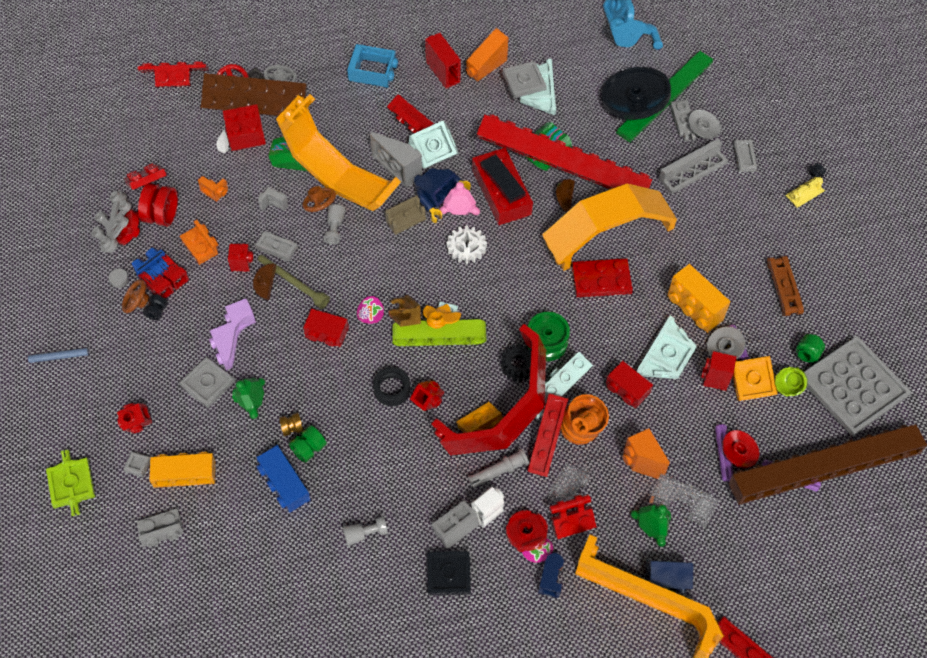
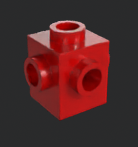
[410,380,445,411]
[117,403,152,434]

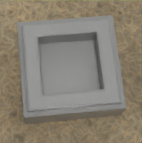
[123,452,150,478]

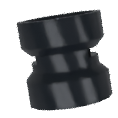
[142,294,168,321]

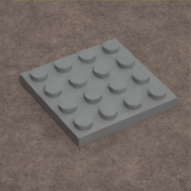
[805,336,912,437]

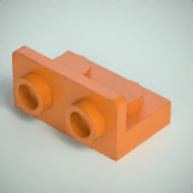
[179,220,218,265]

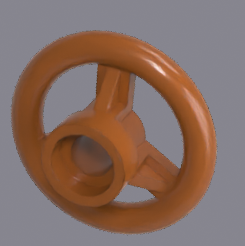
[302,186,336,212]
[122,279,149,314]

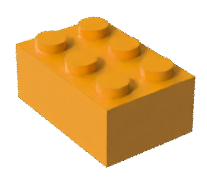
[667,264,731,333]

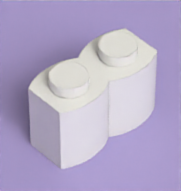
[471,487,504,528]

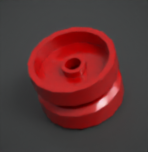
[138,183,178,227]

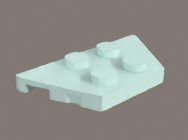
[520,59,556,115]
[637,316,697,379]

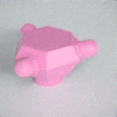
[439,182,480,216]

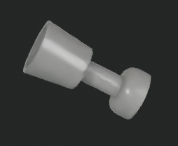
[324,204,346,245]
[342,516,388,547]

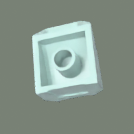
[409,121,459,169]

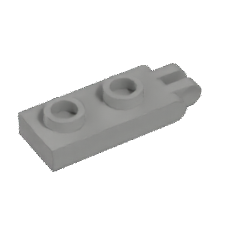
[670,100,696,141]

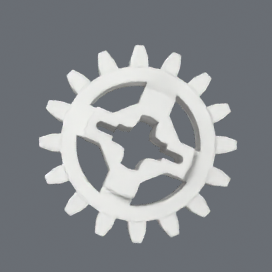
[447,226,487,264]

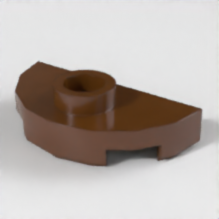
[556,179,575,212]
[253,264,276,301]

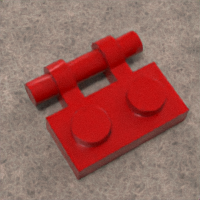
[549,494,597,539]

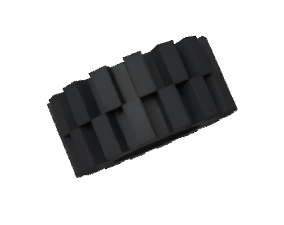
[501,344,532,382]

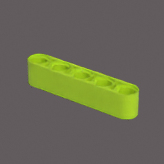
[392,319,487,346]

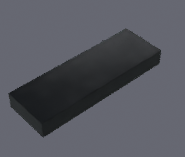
[481,155,526,204]

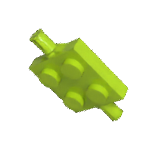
[46,450,95,516]

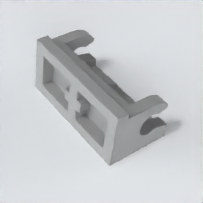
[431,501,479,549]

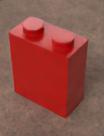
[425,32,461,89]

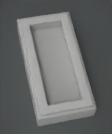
[733,140,757,172]

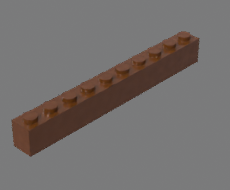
[728,424,927,505]

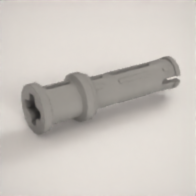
[468,448,529,489]

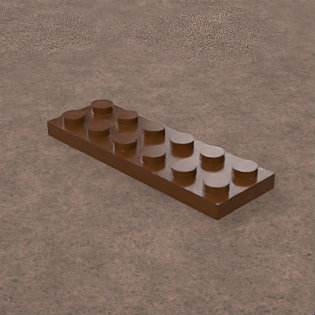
[201,73,307,116]

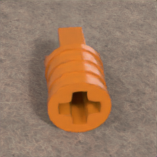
[572,407,604,435]

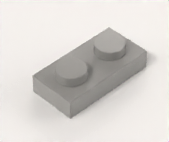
[255,231,298,262]

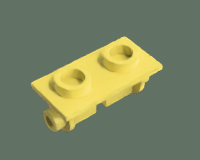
[786,177,825,208]

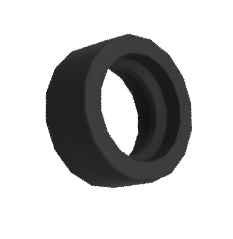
[373,367,411,406]

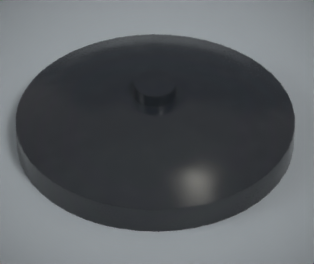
[602,67,671,120]

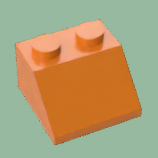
[622,429,670,480]

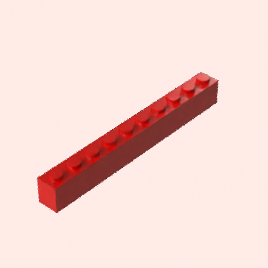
[477,114,652,190]

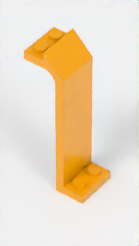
[575,535,723,658]

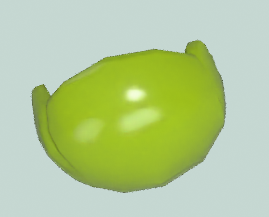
[775,367,808,397]

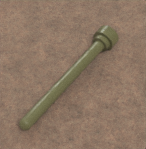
[258,255,330,309]

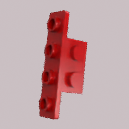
[137,62,209,88]
[387,94,434,134]

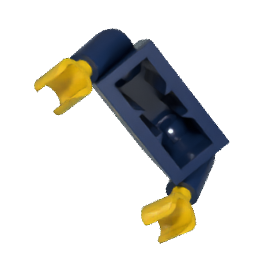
[414,168,471,223]

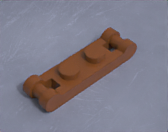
[767,256,804,317]

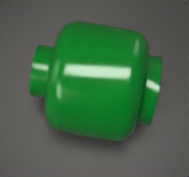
[796,334,825,362]

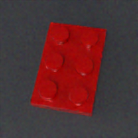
[124,163,167,190]
[572,259,633,298]

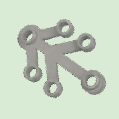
[91,190,132,253]

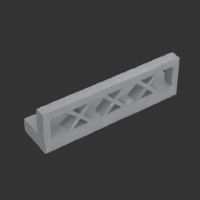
[659,139,729,195]

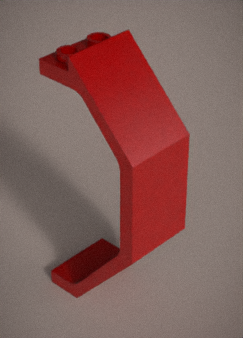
[431,324,546,456]

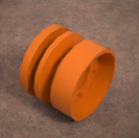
[560,394,609,445]

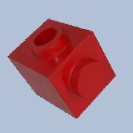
[228,244,253,272]

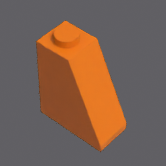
[466,28,508,81]

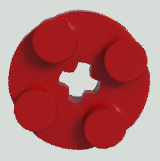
[114,209,140,246]
[506,510,548,552]

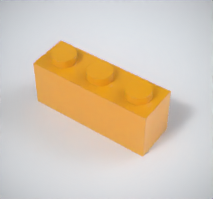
[149,452,216,488]

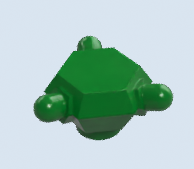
[232,378,265,419]
[631,504,671,547]

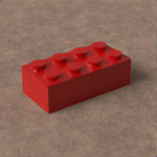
[472,148,533,226]

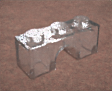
[649,474,718,528]

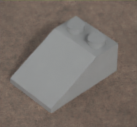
[370,132,422,188]

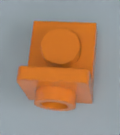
[198,176,228,202]

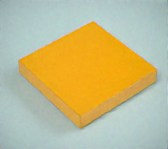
[733,356,777,401]

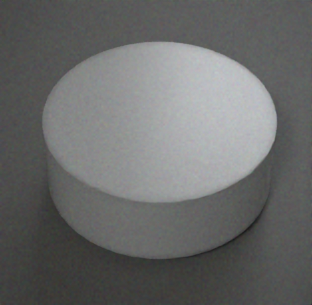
[109,269,129,288]

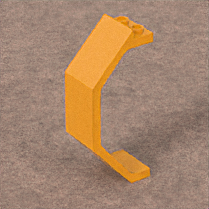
[276,94,401,211]
[542,184,677,271]

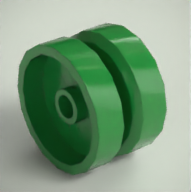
[527,312,570,362]

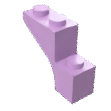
[209,299,256,370]

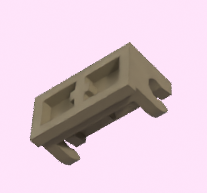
[385,195,426,235]

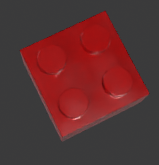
[222,104,266,151]

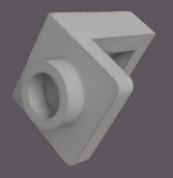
[258,187,288,211]

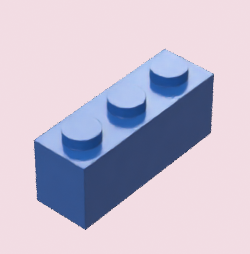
[256,445,311,513]

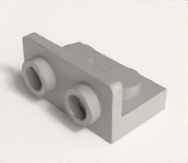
[137,509,185,547]

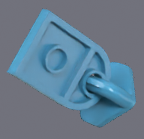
[603,0,663,49]

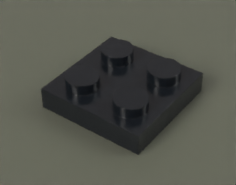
[427,551,471,596]

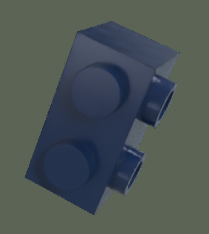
[646,560,693,593]

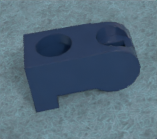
[538,553,564,598]

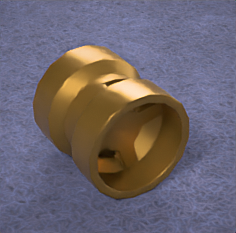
[279,412,303,437]

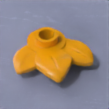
[423,304,461,329]

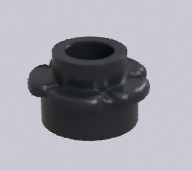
[809,163,826,179]

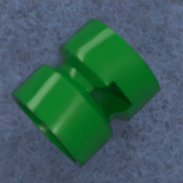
[288,425,327,463]

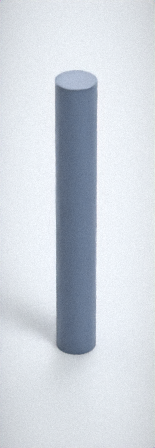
[28,348,89,363]

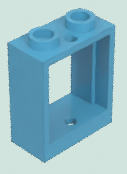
[347,44,398,88]

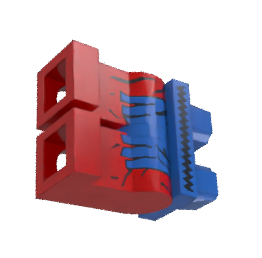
[132,247,189,299]

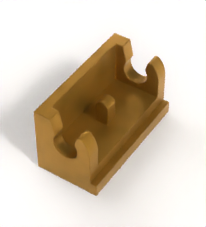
[389,295,421,327]

